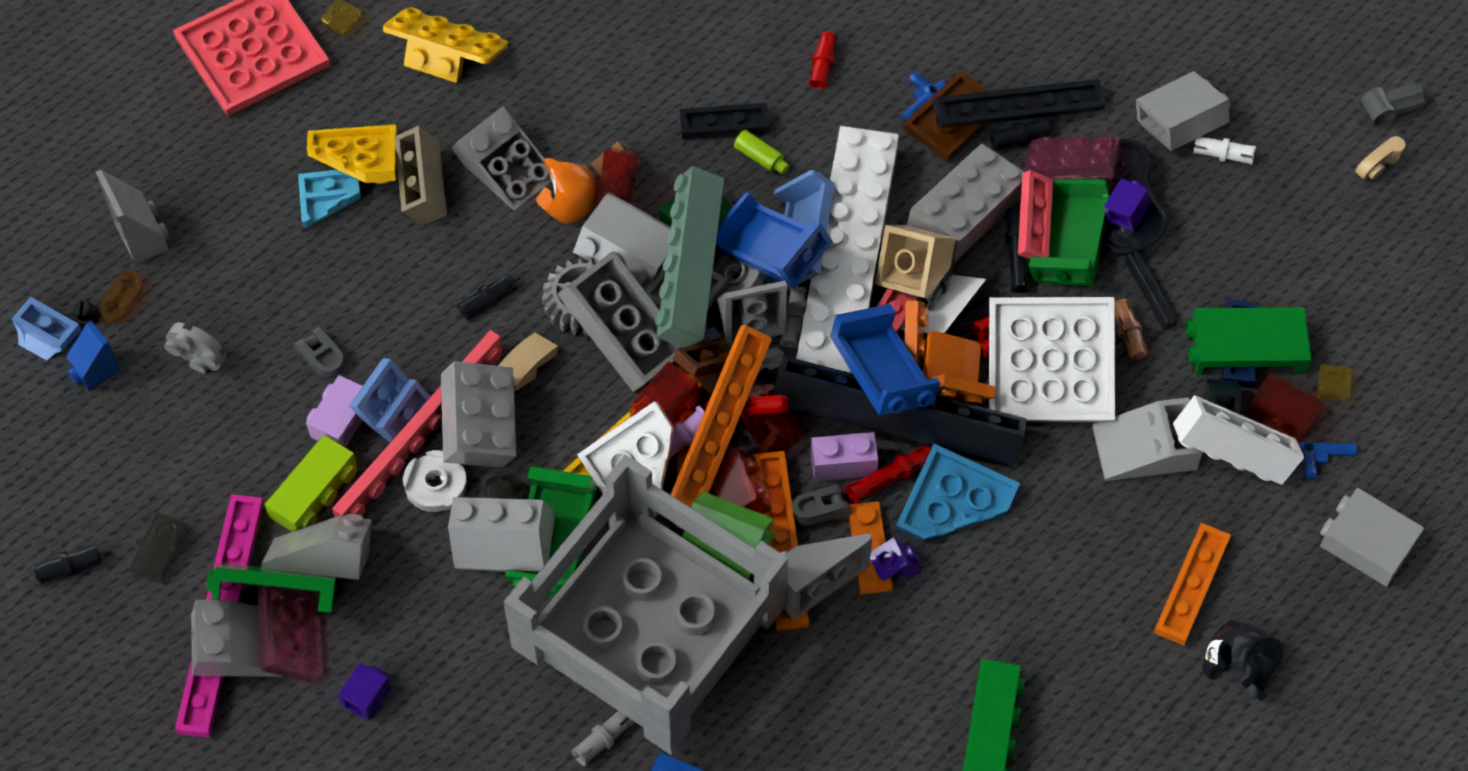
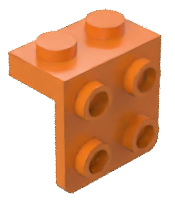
[924,331,996,406]

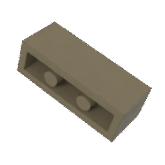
[394,126,447,225]

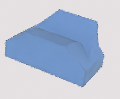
[12,297,81,361]

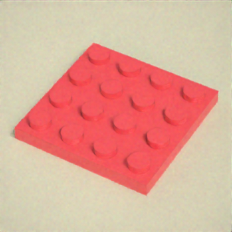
[173,0,330,117]

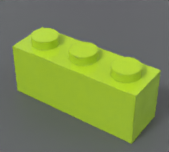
[265,435,357,532]

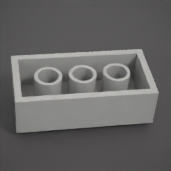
[907,143,1025,262]
[557,251,683,392]

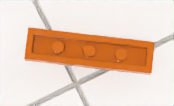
[1154,523,1231,646]

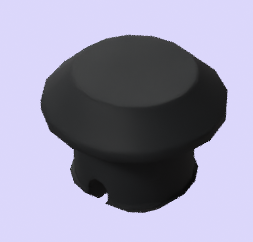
[72,300,99,327]

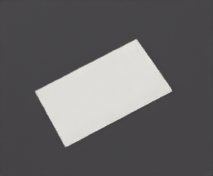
[899,275,986,334]

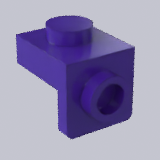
[870,537,922,581]

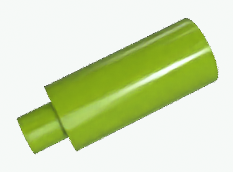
[734,130,789,174]

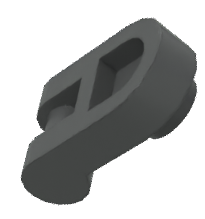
[293,327,345,378]
[792,485,852,526]

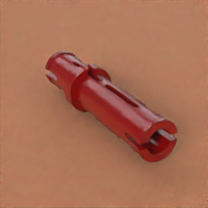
[845,445,931,504]

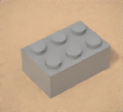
[441,361,516,467]

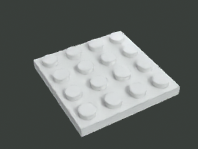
[989,297,1115,422]

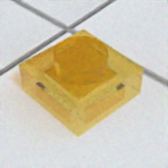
[321,0,362,37]
[1317,364,1352,401]

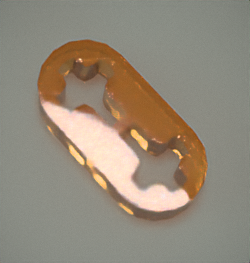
[99,271,144,324]

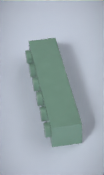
[655,166,724,347]

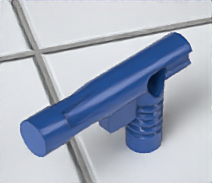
[901,72,946,121]
[1297,442,1357,478]

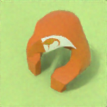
[535,158,599,224]

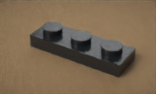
[680,102,770,140]

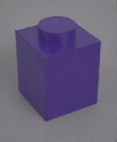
[1104,178,1151,232]
[338,663,390,721]

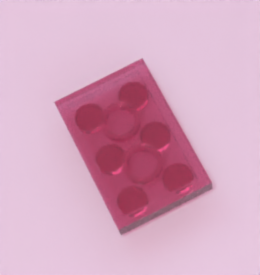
[1023,136,1120,179]
[257,585,323,682]

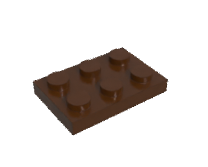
[903,71,989,162]

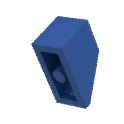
[66,321,120,391]

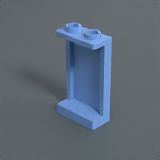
[763,170,835,290]

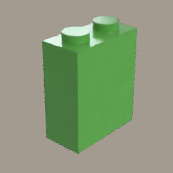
[682,491,774,582]

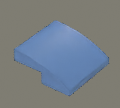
[349,358,431,443]

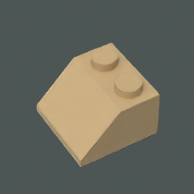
[875,225,955,298]

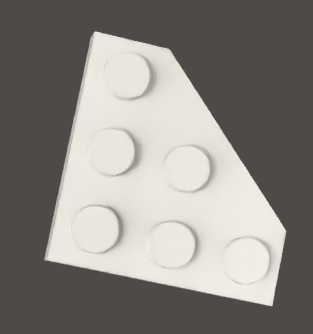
[577,401,674,518]

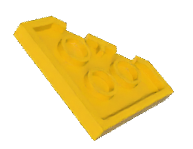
[307,124,397,184]

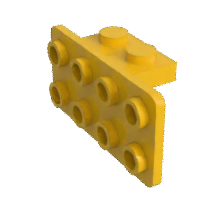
[383,8,508,83]

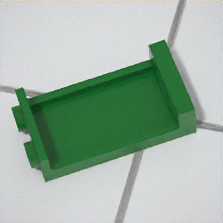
[1029,177,1111,286]
[1186,307,1311,375]
[505,466,597,596]
[206,562,336,612]

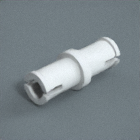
[1193,137,1256,165]

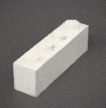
[1173,395,1304,485]

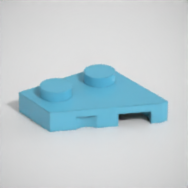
[298,170,361,228]

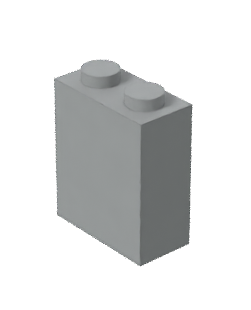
[1136,71,1230,151]
[1320,488,1424,587]

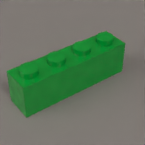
[963,659,1025,771]

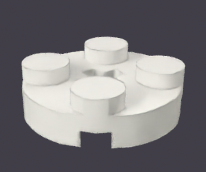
[403,450,467,512]

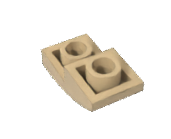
[498,333,558,391]

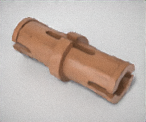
[1114,299,1149,361]

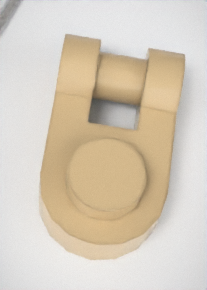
[1355,136,1405,180]

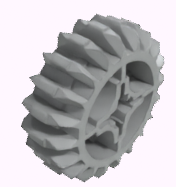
[542,258,594,337]

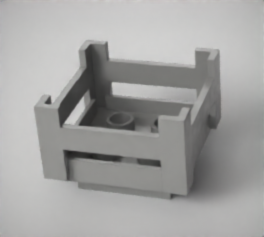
[504,454,788,755]

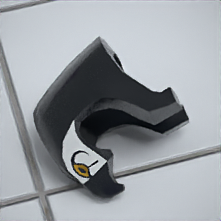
[1202,621,1284,701]

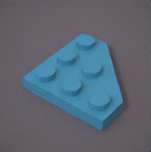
[894,444,1020,542]

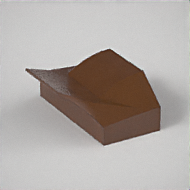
[672,339,730,394]

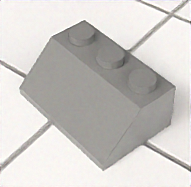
[573,193,671,291]
[448,497,556,573]

